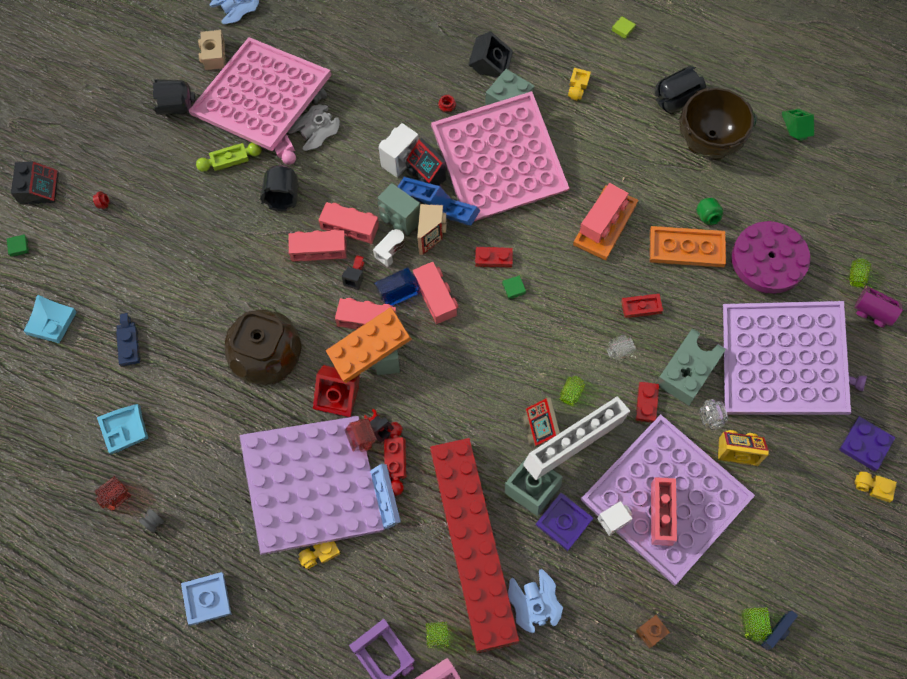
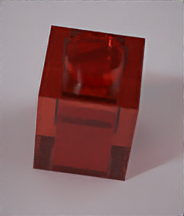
[345,418,377,452]
[94,476,132,511]

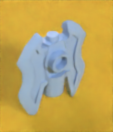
[210,0,259,24]
[508,569,563,633]

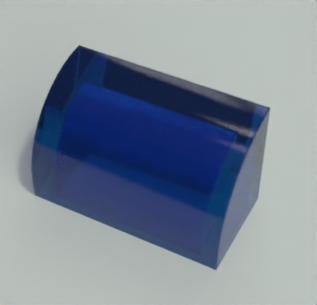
[374,267,421,306]

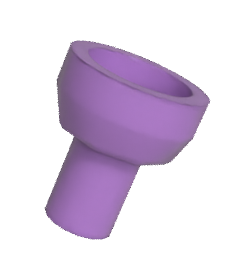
[849,375,867,392]

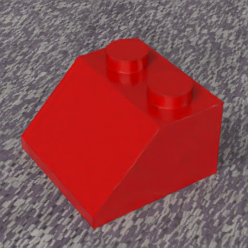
[313,365,360,417]

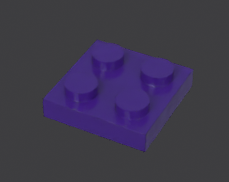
[839,416,896,471]
[535,493,593,551]

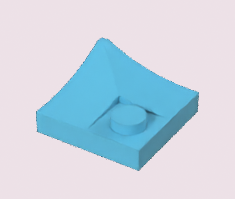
[24,295,77,343]
[97,404,148,454]

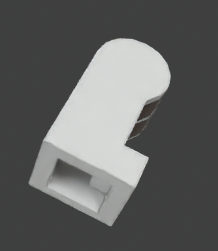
[373,229,405,267]

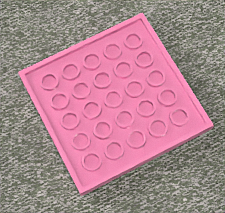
[188,38,332,151]
[431,91,569,221]

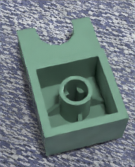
[656,329,726,406]

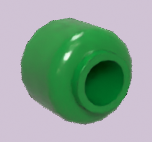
[696,198,724,225]

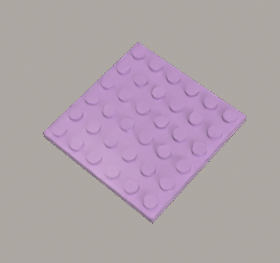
[723,301,851,415]
[581,414,755,586]
[240,416,384,555]

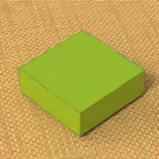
[612,16,636,39]

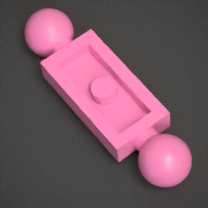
[275,134,296,165]

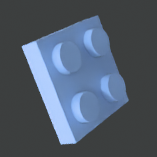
[181,572,232,626]

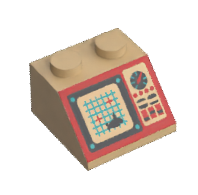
[417,204,447,255]

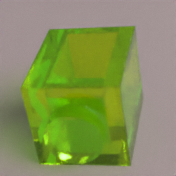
[741,607,772,641]
[426,622,449,648]

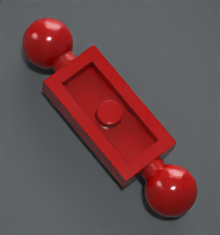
[384,422,406,496]

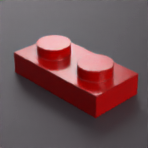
[475,247,513,268]
[621,294,663,318]
[635,382,659,423]

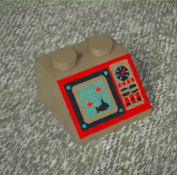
[522,397,560,450]

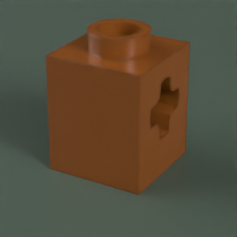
[636,615,670,649]

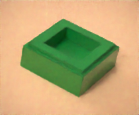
[7,234,29,257]
[502,275,526,300]

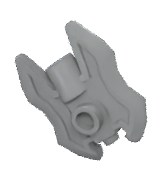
[288,105,340,151]

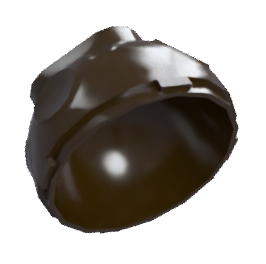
[679,88,754,159]
[224,310,302,385]

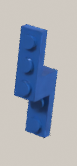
[398,177,481,226]

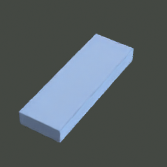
[370,464,401,529]

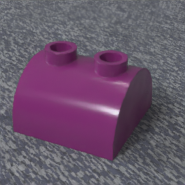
[854,285,903,328]

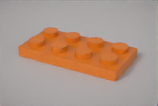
[573,185,639,260]
[650,226,726,267]
[326,307,412,383]

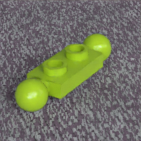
[196,143,262,172]

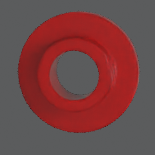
[438,95,456,112]
[93,191,110,209]

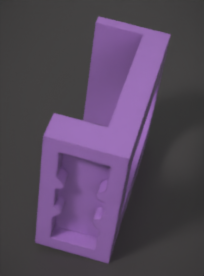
[349,619,415,679]

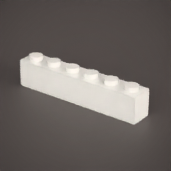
[523,396,630,480]

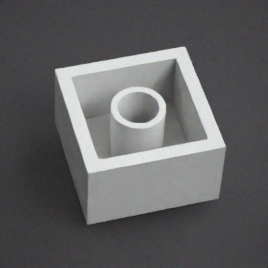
[378,123,419,178]

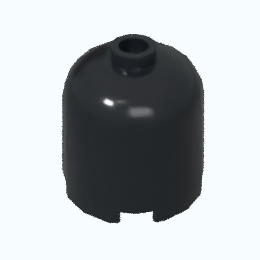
[153,79,195,115]
[260,165,298,211]

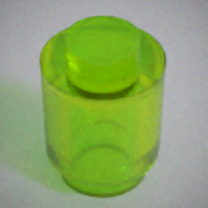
[849,258,871,287]
[559,375,585,406]

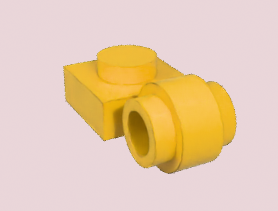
[568,68,591,101]
[855,472,897,503]
[298,541,340,569]

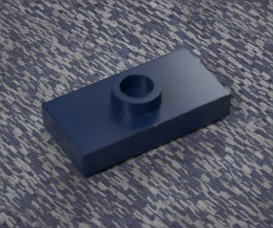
[761,610,798,651]

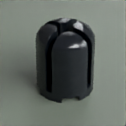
[654,65,706,113]

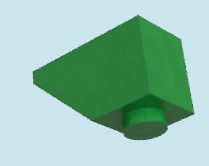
[782,109,814,141]

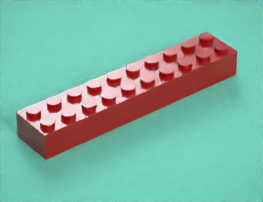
[430,438,519,654]

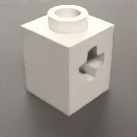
[598,501,632,536]

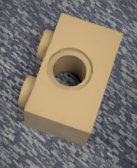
[198,30,226,70]

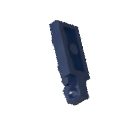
[116,313,140,366]

